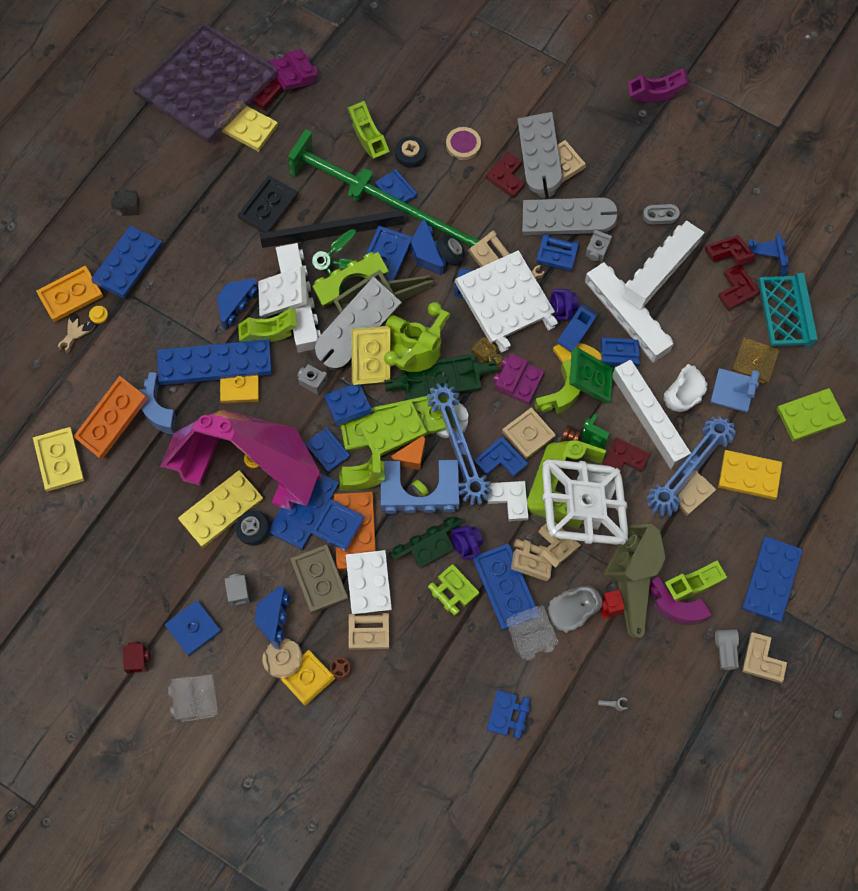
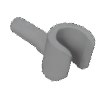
[598,697,628,711]

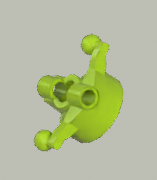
[384,302,450,372]

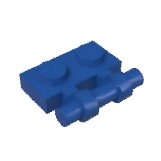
[487,690,531,739]

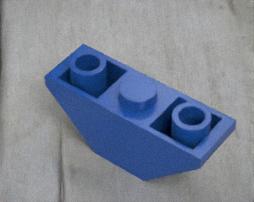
[411,220,446,275]
[217,278,258,330]
[556,303,598,353]
[254,586,290,649]

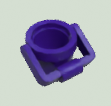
[550,289,578,320]
[451,526,483,559]

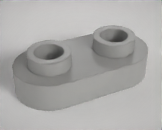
[643,204,680,225]

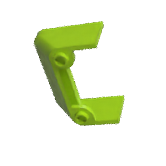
[527,440,606,529]

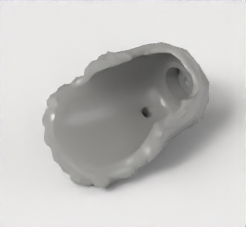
[548,585,602,633]

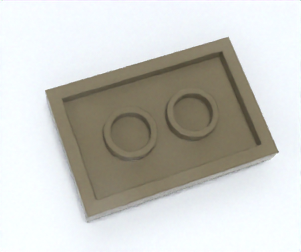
[290,544,348,614]

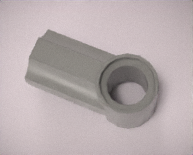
[715,629,739,670]

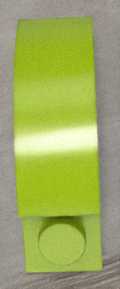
[347,101,390,158]
[238,308,297,342]
[339,454,385,491]
[665,560,727,602]

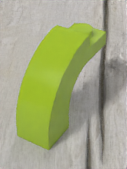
[534,360,581,414]

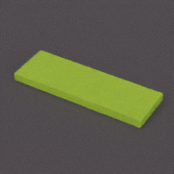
[341,396,455,452]

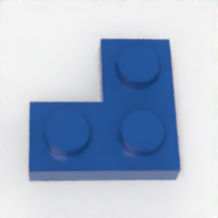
[473,437,528,478]

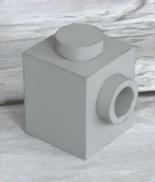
[225,574,250,607]

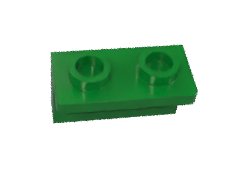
[581,414,610,449]

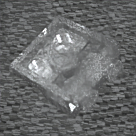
[505,605,559,660]
[168,674,219,723]

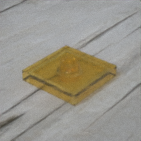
[731,337,779,384]

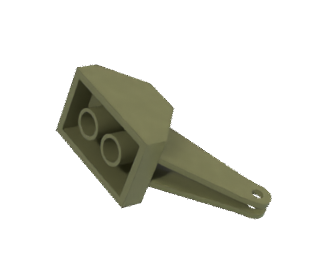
[333,270,435,320]
[603,524,666,638]

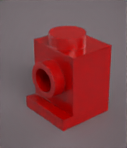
[600,590,625,619]

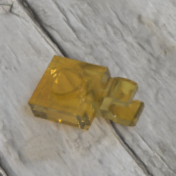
[471,337,504,369]

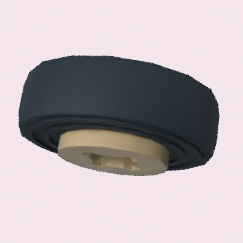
[395,136,427,167]

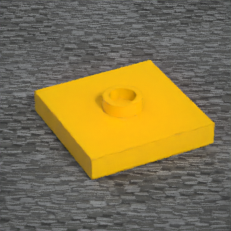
[220,375,259,403]
[279,650,336,706]

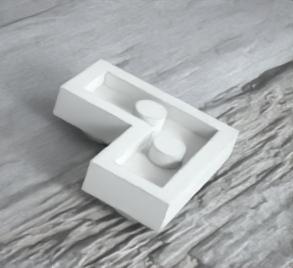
[487,481,528,521]

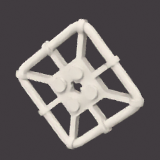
[542,459,628,545]

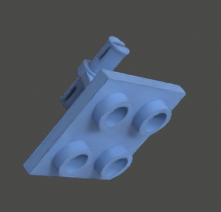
[710,368,760,413]

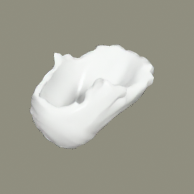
[664,364,707,412]

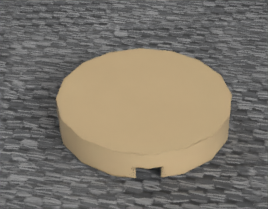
[262,638,303,678]

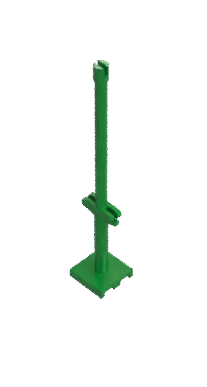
[288,129,480,248]

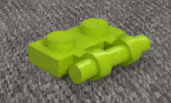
[428,564,479,616]

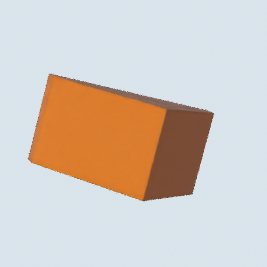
[391,436,425,470]

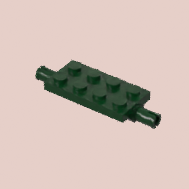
[384,353,498,400]

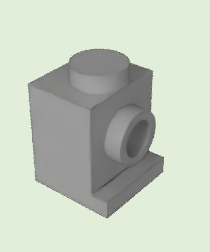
[585,230,612,262]
[297,364,328,395]

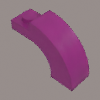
[627,68,689,102]
[649,577,712,625]

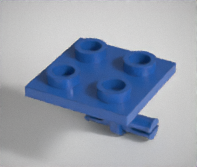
[748,232,789,276]

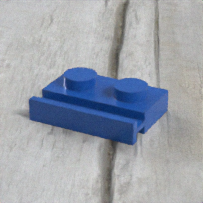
[375,169,417,210]
[600,338,640,367]
[305,427,350,474]

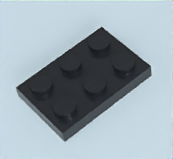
[238,175,298,233]

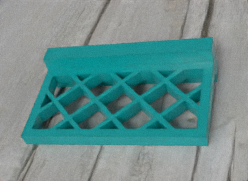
[758,273,818,348]

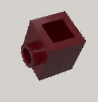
[122,642,150,674]

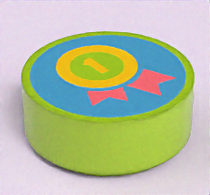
[411,480,429,497]

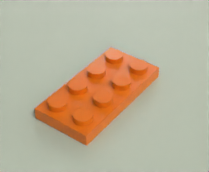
[73,376,149,459]
[334,492,375,571]

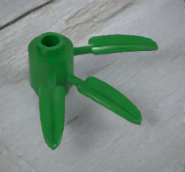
[312,229,359,295]

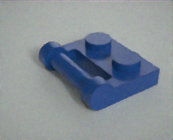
[536,234,579,272]

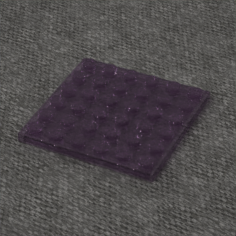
[133,22,279,143]

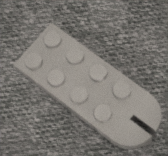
[518,112,562,198]
[522,198,618,235]
[315,277,402,368]

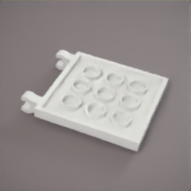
[454,250,558,353]

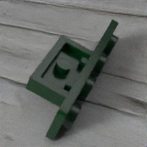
[388,516,462,568]

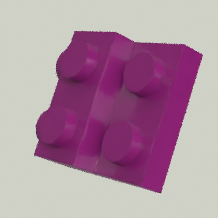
[268,49,318,90]
[493,354,545,405]

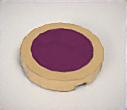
[446,127,481,160]

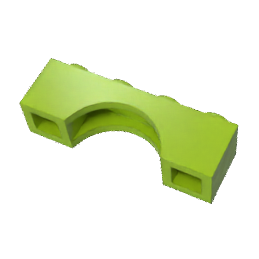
[312,252,389,308]

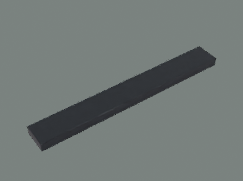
[260,210,404,248]

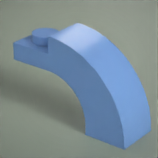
[138,372,176,434]

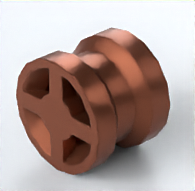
[560,425,582,442]
[330,657,351,681]

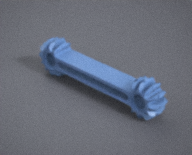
[427,383,492,505]
[647,415,736,517]

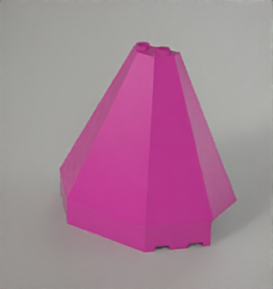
[160,409,321,510]

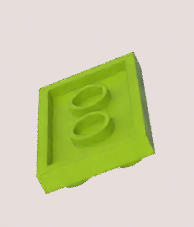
[777,388,846,442]
[359,400,427,456]

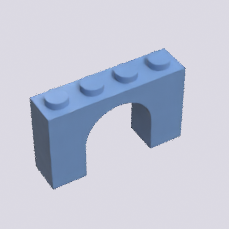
[381,460,459,514]

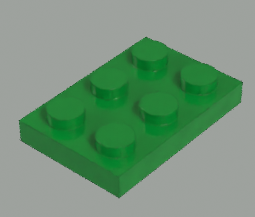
[569,348,613,404]

